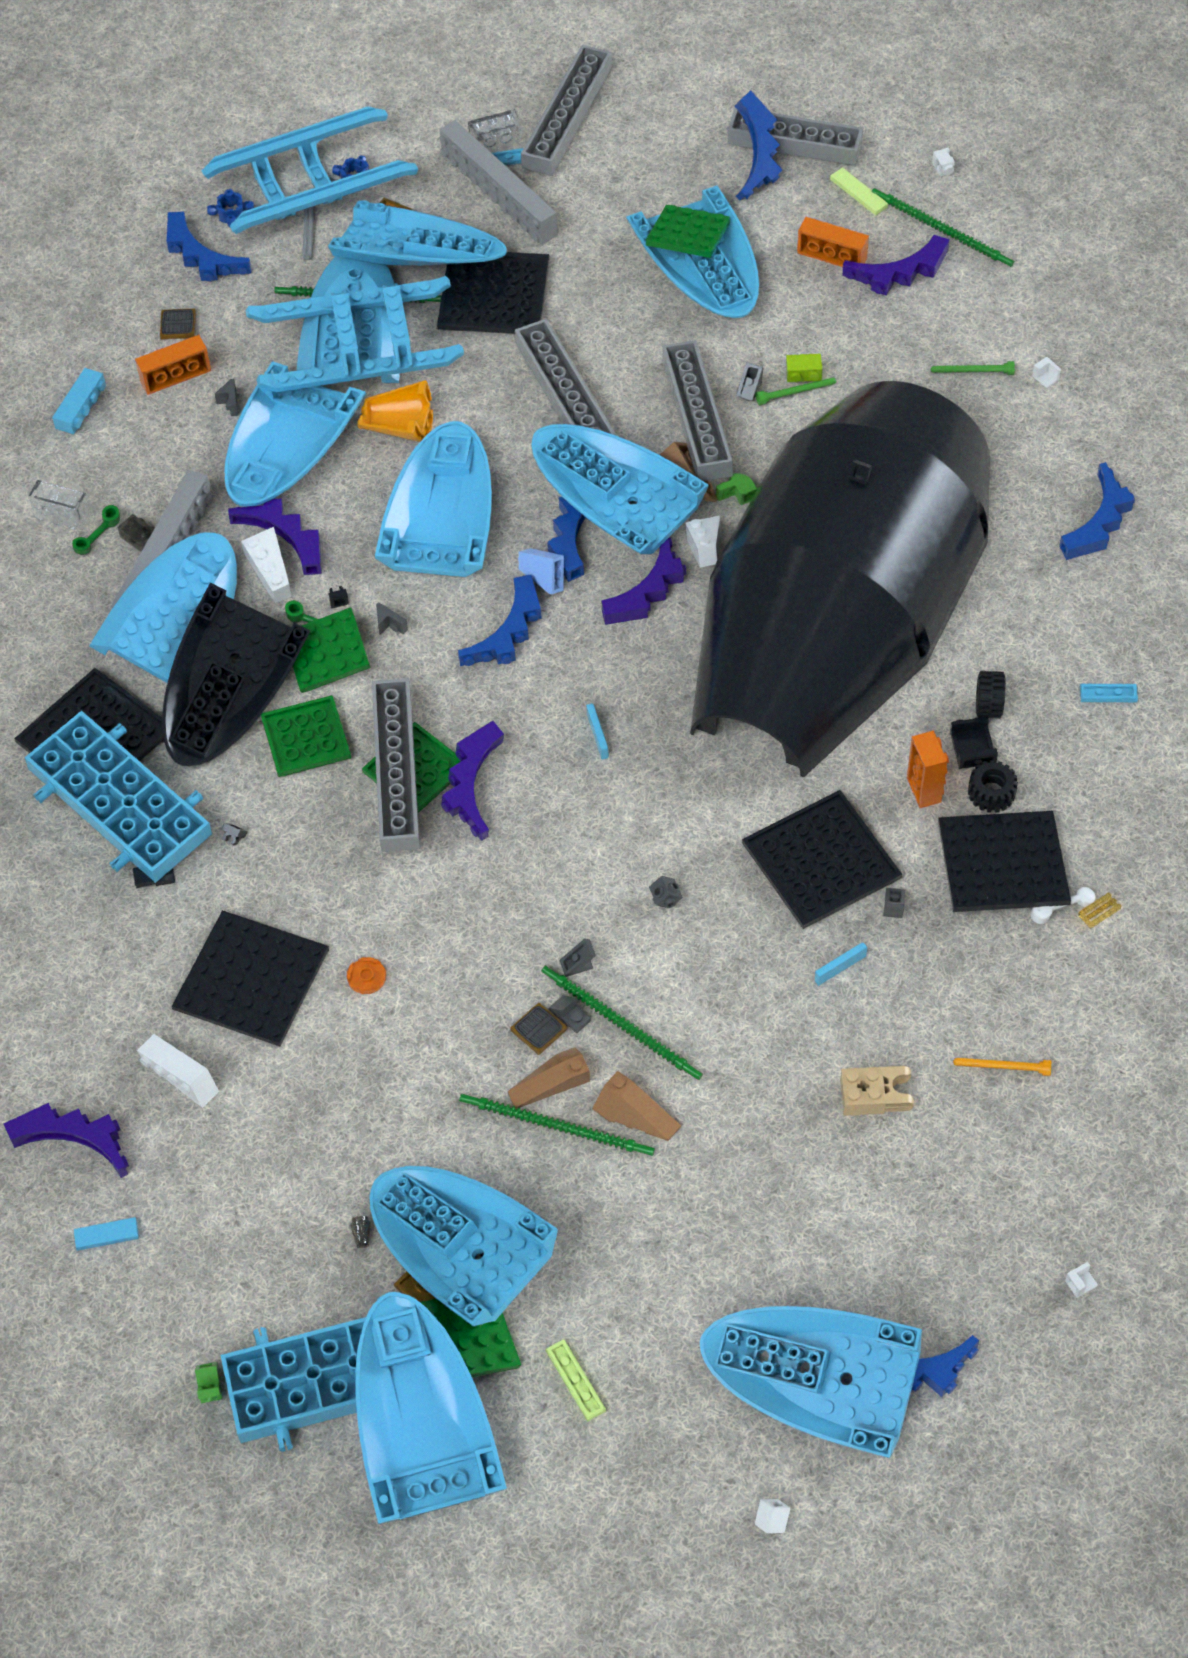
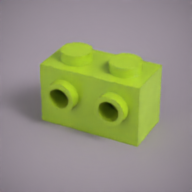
[785,353,822,382]

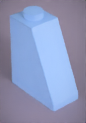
[518,548,564,594]

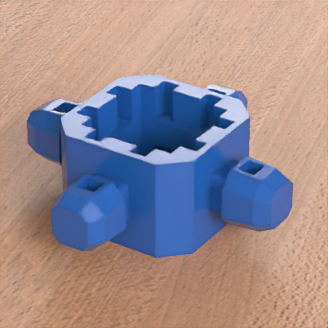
[332,155,369,179]
[207,189,254,227]

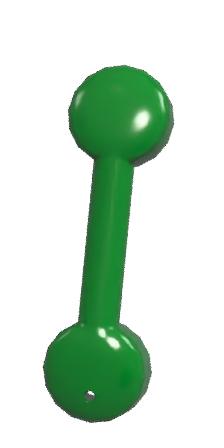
[72,505,120,555]
[285,600,317,623]

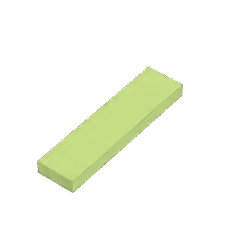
[830,167,888,216]
[545,1339,606,1422]

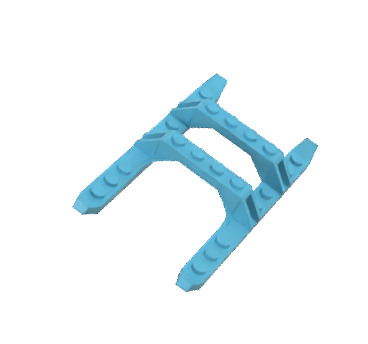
[201,106,418,235]
[245,276,464,392]

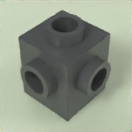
[649,876,683,908]

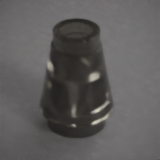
[350,1216,371,1248]

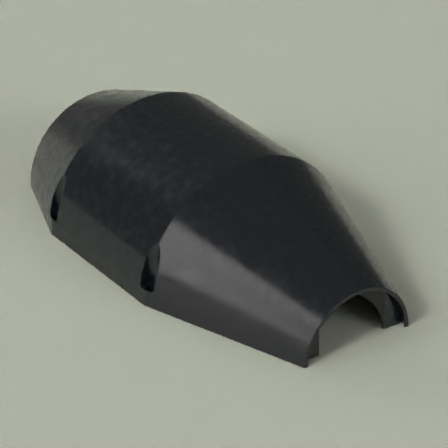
[690,381,990,777]

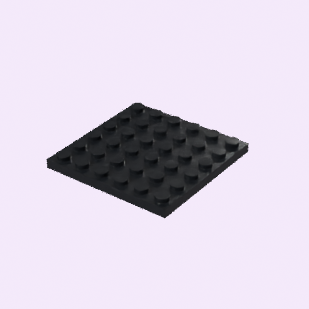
[437,252,550,334]
[14,668,163,761]
[742,790,902,929]
[938,810,1071,912]
[172,910,329,1047]

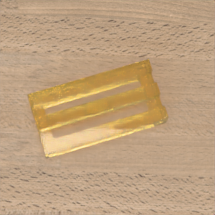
[1078,892,1122,929]

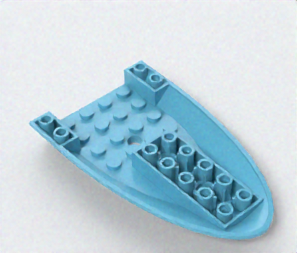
[626,185,759,318]
[328,200,507,266]
[297,256,400,383]
[531,424,709,554]
[369,1166,558,1326]
[700,1306,922,1458]

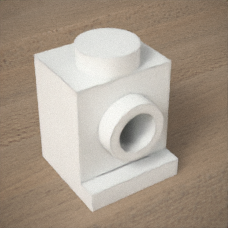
[932,148,955,177]

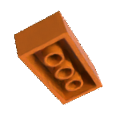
[797,217,869,267]
[135,335,211,395]
[907,730,949,808]

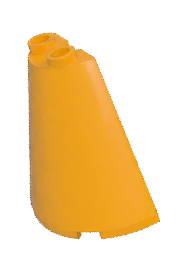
[357,380,433,442]

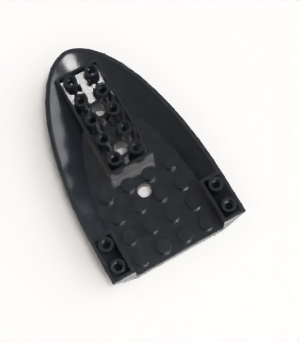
[162,583,311,767]

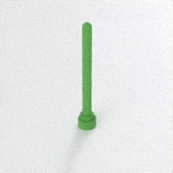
[931,361,1015,375]
[755,378,836,406]

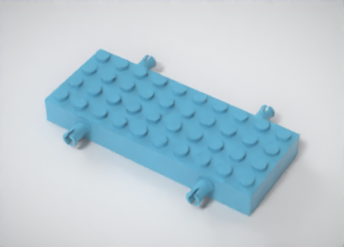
[24,711,212,883]
[220,1296,381,1451]

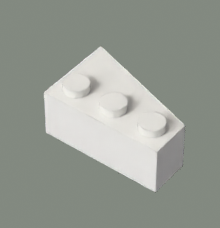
[685,516,722,568]

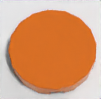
[347,957,386,994]

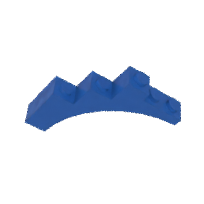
[735,90,782,201]
[166,211,251,281]
[1059,462,1135,560]
[547,496,586,582]
[458,574,542,666]
[911,1335,979,1397]

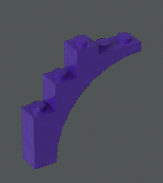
[842,235,950,296]
[228,498,322,575]
[601,537,687,625]
[441,720,504,841]
[3,1103,129,1178]

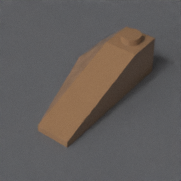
[659,442,718,502]
[508,1047,590,1109]
[592,1071,681,1141]

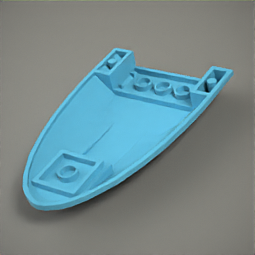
[225,361,366,507]
[375,421,492,577]
[89,532,237,683]
[355,1292,507,1524]

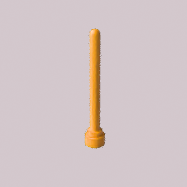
[953,1058,1051,1076]

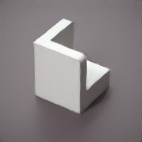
[1032,357,1061,388]
[1065,1262,1097,1298]
[755,1499,790,1533]

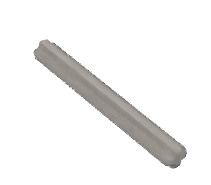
[302,206,314,260]

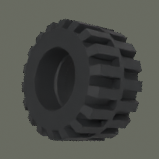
[976,671,1006,719]
[968,760,1018,813]

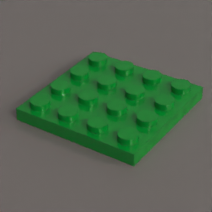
[646,205,730,258]
[293,607,371,693]
[261,695,351,777]
[362,722,461,813]
[420,1299,521,1377]

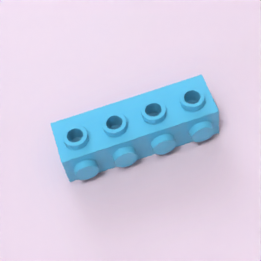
[52,368,106,435]

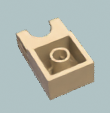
[840,1066,915,1116]

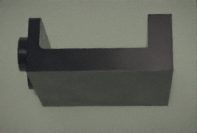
[950,717,998,769]

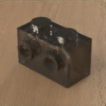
[117,514,155,552]

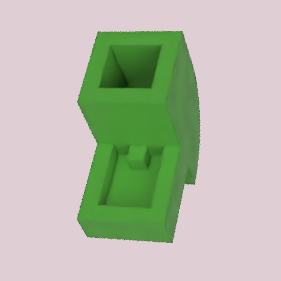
[716,473,757,505]
[195,1361,222,1403]

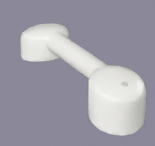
[1030,887,1096,924]

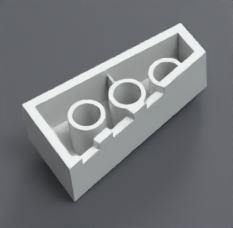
[241,527,291,604]
[137,1034,219,1108]

